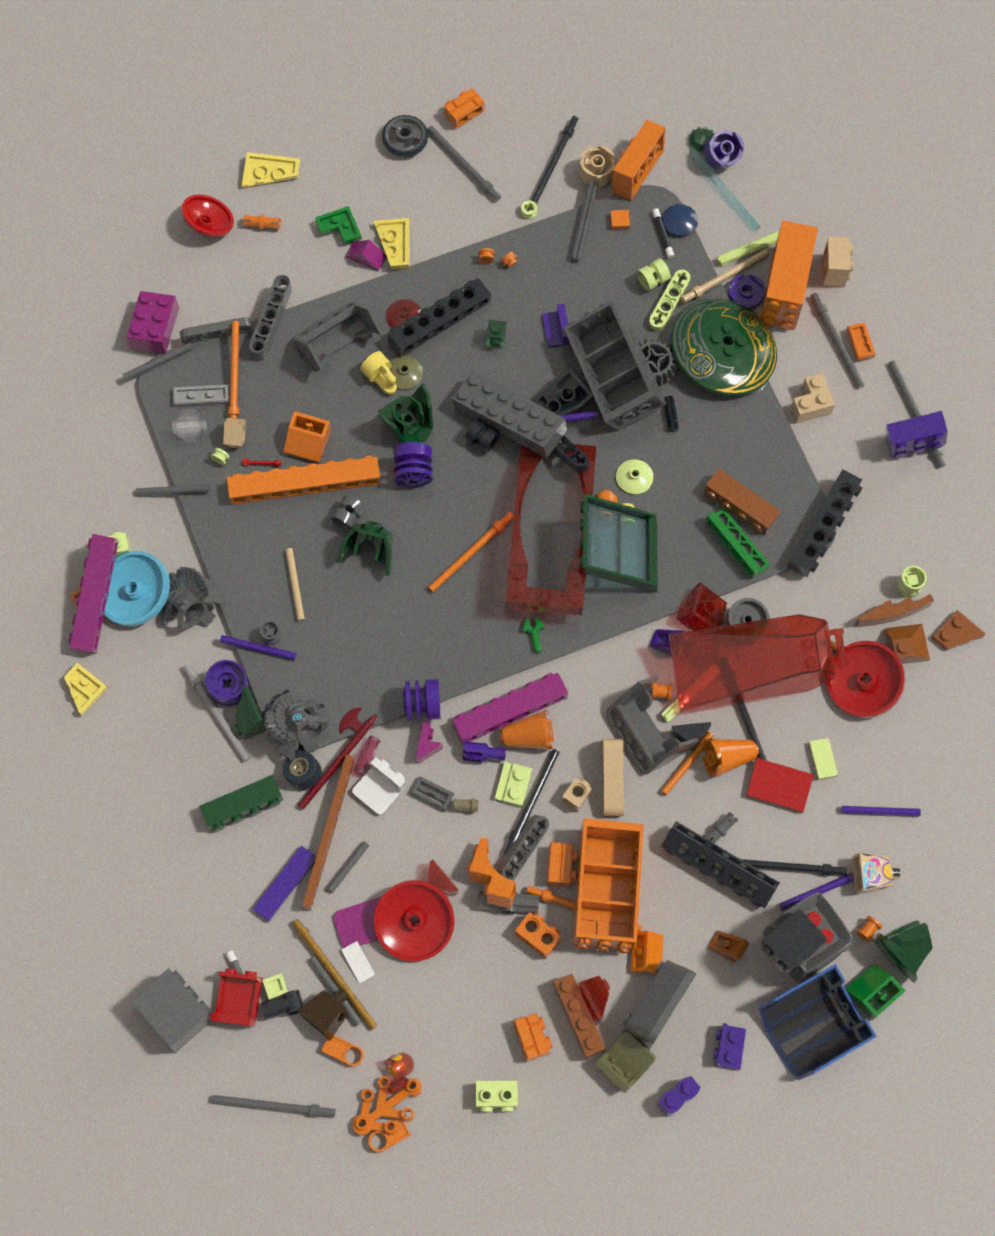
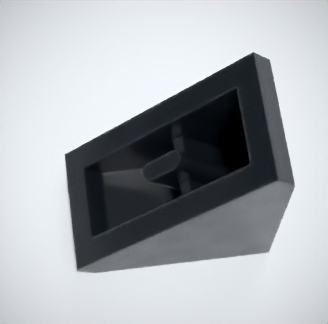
[670,722,711,751]

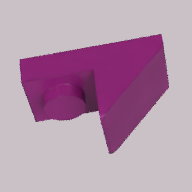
[416,720,443,763]

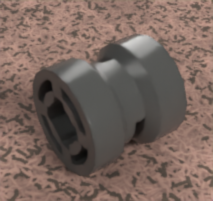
[260,621,281,645]

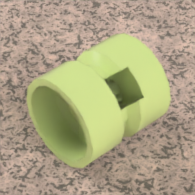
[637,258,671,291]
[897,566,927,598]

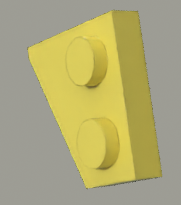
[64,663,107,716]

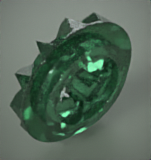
[689,127,714,153]

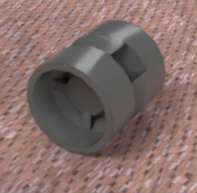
[331,495,365,531]

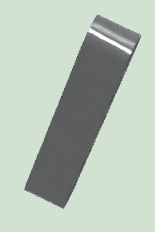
[249,275,292,361]

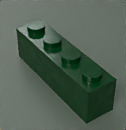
[199,774,283,832]

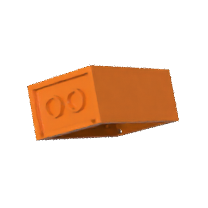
[760,220,818,330]

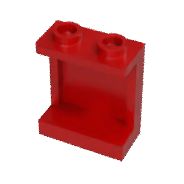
[210,968,263,1027]

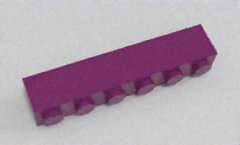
[68,534,119,653]
[452,673,568,746]

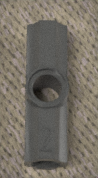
[478,891,539,914]

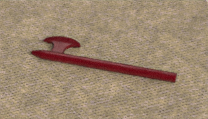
[298,707,377,810]

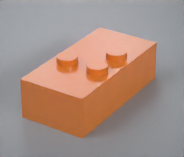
[612,120,666,201]

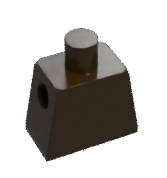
[298,988,349,1041]

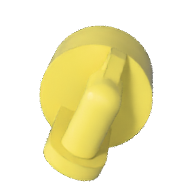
[360,351,397,394]

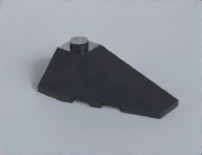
[532,367,594,416]

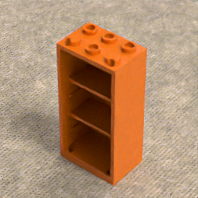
[572,818,644,953]

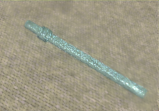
[689,149,761,231]

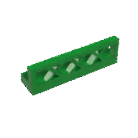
[705,508,770,579]

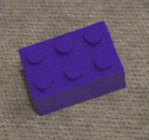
[886,411,948,458]

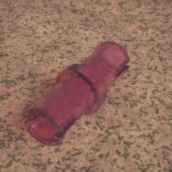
[353,736,380,776]

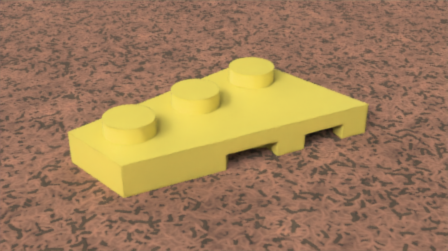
[242,152,300,188]
[374,218,410,270]

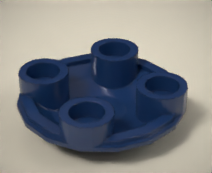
[662,204,698,238]

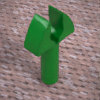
[523,616,544,653]

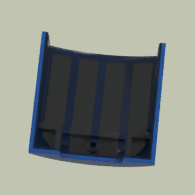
[758,964,877,1080]

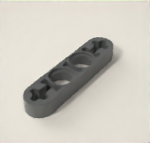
[180,317,252,344]
[496,815,549,881]

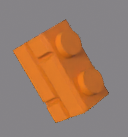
[444,88,485,129]
[546,842,577,887]
[513,1013,553,1062]

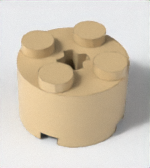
[579,146,616,189]

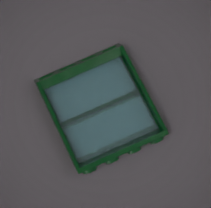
[580,494,658,592]

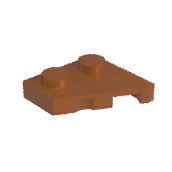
[932,610,986,651]

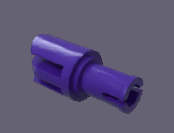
[462,742,506,763]

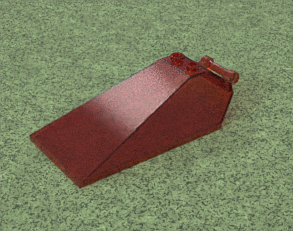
[669,614,849,711]

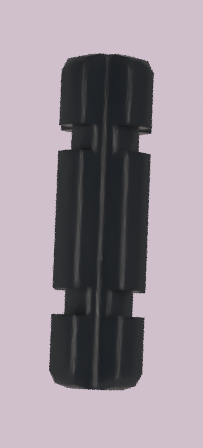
[664,396,679,432]

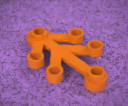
[353,1076,422,1135]

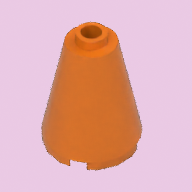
[499,710,554,749]
[702,738,759,777]

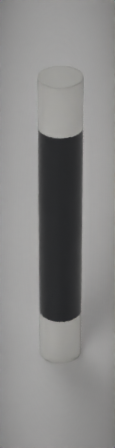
[652,209,674,259]

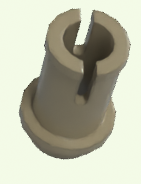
[454,798,479,813]

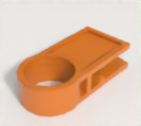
[321,1035,364,1067]
[368,1119,411,1153]

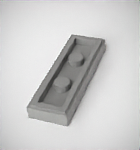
[173,384,230,407]

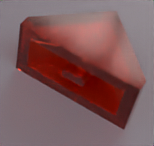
[428,859,458,896]

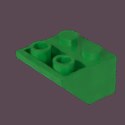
[846,964,906,1021]

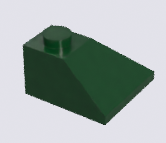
[234,686,266,740]

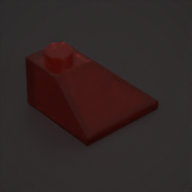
[676,582,727,634]
[578,975,610,1026]

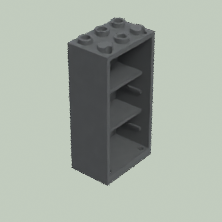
[563,300,667,431]

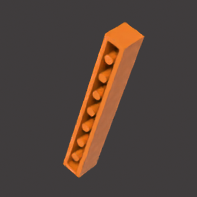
[227,456,381,505]

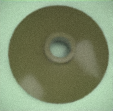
[390,356,423,390]

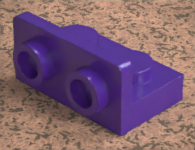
[713,1023,746,1071]

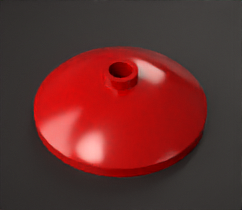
[181,194,234,237]

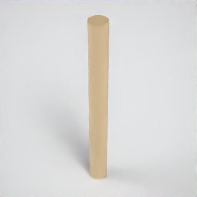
[285,548,305,622]

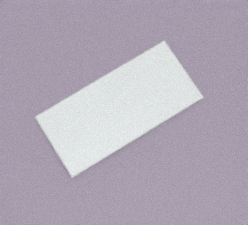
[341,941,375,984]

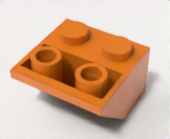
[284,411,331,463]

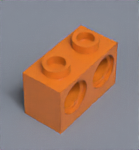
[514,912,562,959]

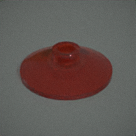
[386,299,422,328]

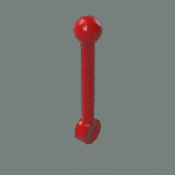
[242,458,281,467]

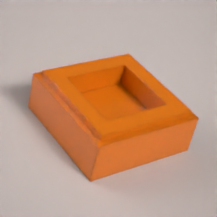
[610,210,630,230]

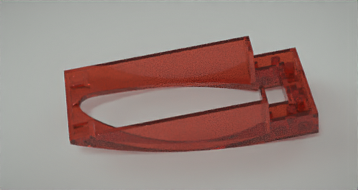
[505,442,596,616]

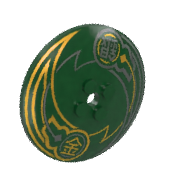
[671,298,777,397]

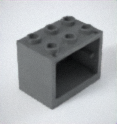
[131,968,212,1053]

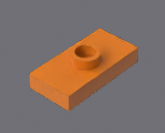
[846,322,876,361]

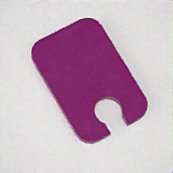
[334,896,382,948]

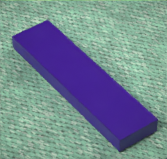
[253,846,316,922]

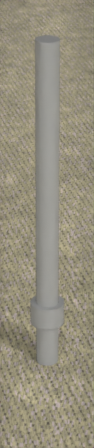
[183,663,250,762]

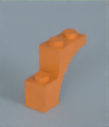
[467,837,516,909]

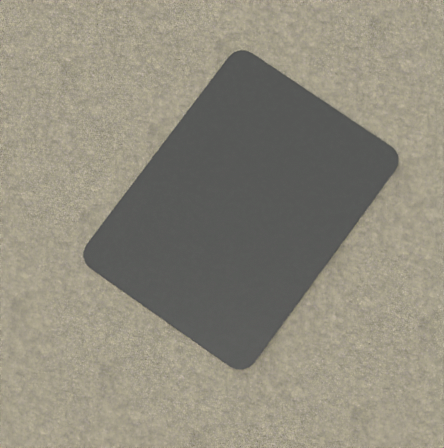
[138,185,836,751]

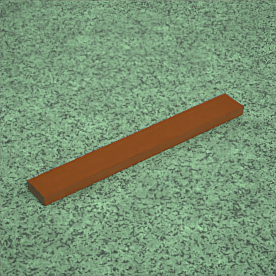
[302,755,354,911]

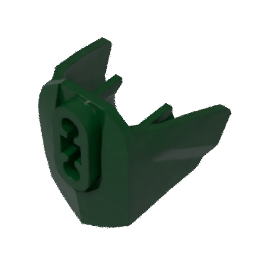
[378,383,433,443]
[336,521,393,576]
[873,920,933,983]

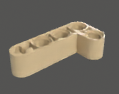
[601,738,624,816]

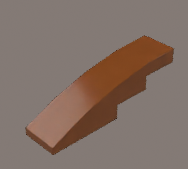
[855,594,934,627]

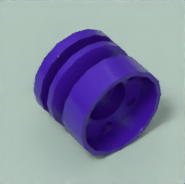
[393,442,433,487]
[205,660,249,707]
[403,679,441,721]

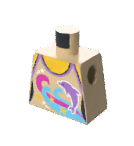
[852,852,901,894]

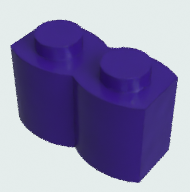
[658,1076,701,1116]

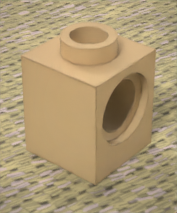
[223,418,246,448]
[562,778,592,812]

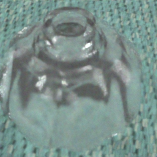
[172,409,207,445]

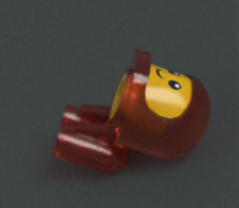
[384,1052,414,1095]

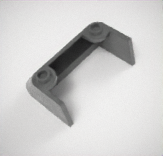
[293,302,383,371]
[606,676,698,774]
[622,960,696,1050]

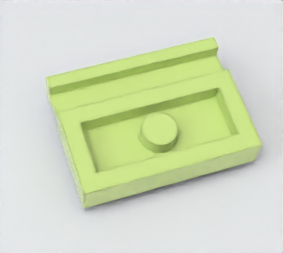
[495,761,532,807]

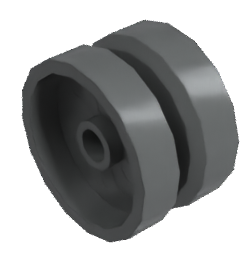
[723,598,770,646]

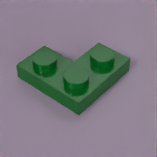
[315,206,362,245]

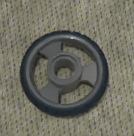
[382,115,428,157]

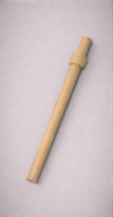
[681,249,770,303]

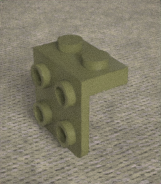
[595,1031,656,1093]

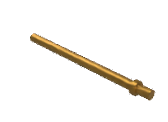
[292,919,377,1030]

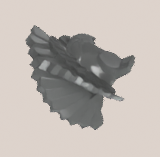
[161,566,225,631]

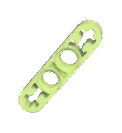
[649,270,690,331]

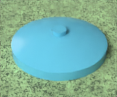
[104,551,170,627]

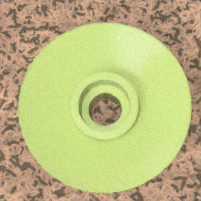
[616,459,653,495]

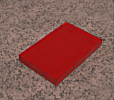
[746,758,814,813]

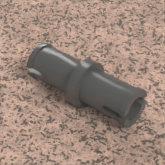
[704,812,738,844]

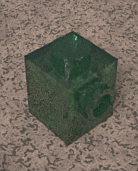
[486,320,507,348]

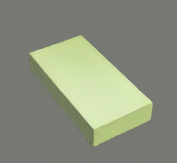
[809,738,838,780]

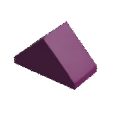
[346,240,386,271]

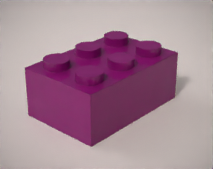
[126,291,179,354]

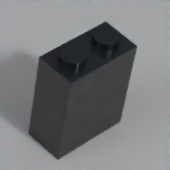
[761,908,828,975]

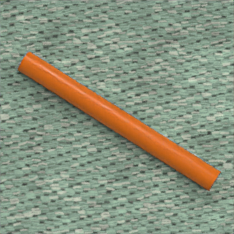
[661,732,714,796]

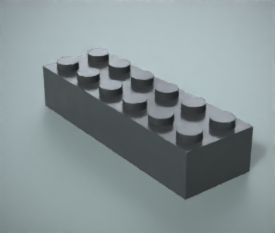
[452,371,567,458]

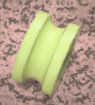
[521,200,537,219]
[210,448,230,465]

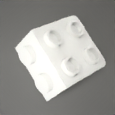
[352,757,406,815]

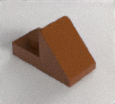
[708,930,750,963]

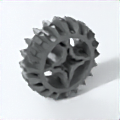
[639,338,678,386]

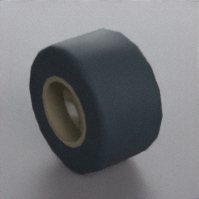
[283,751,322,790]

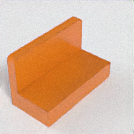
[630,931,664,975]

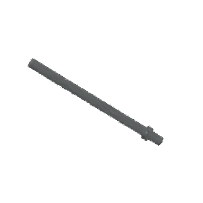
[888,360,946,468]

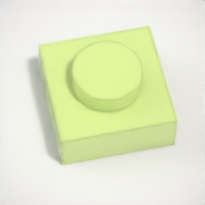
[262,973,288,1000]

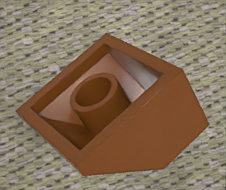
[884,624,930,664]

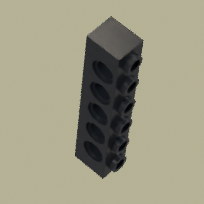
[388,278,491,358]
[787,469,863,577]
[661,821,780,908]

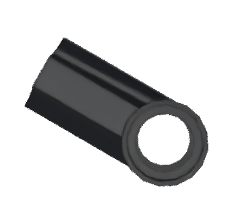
[261,990,303,1020]

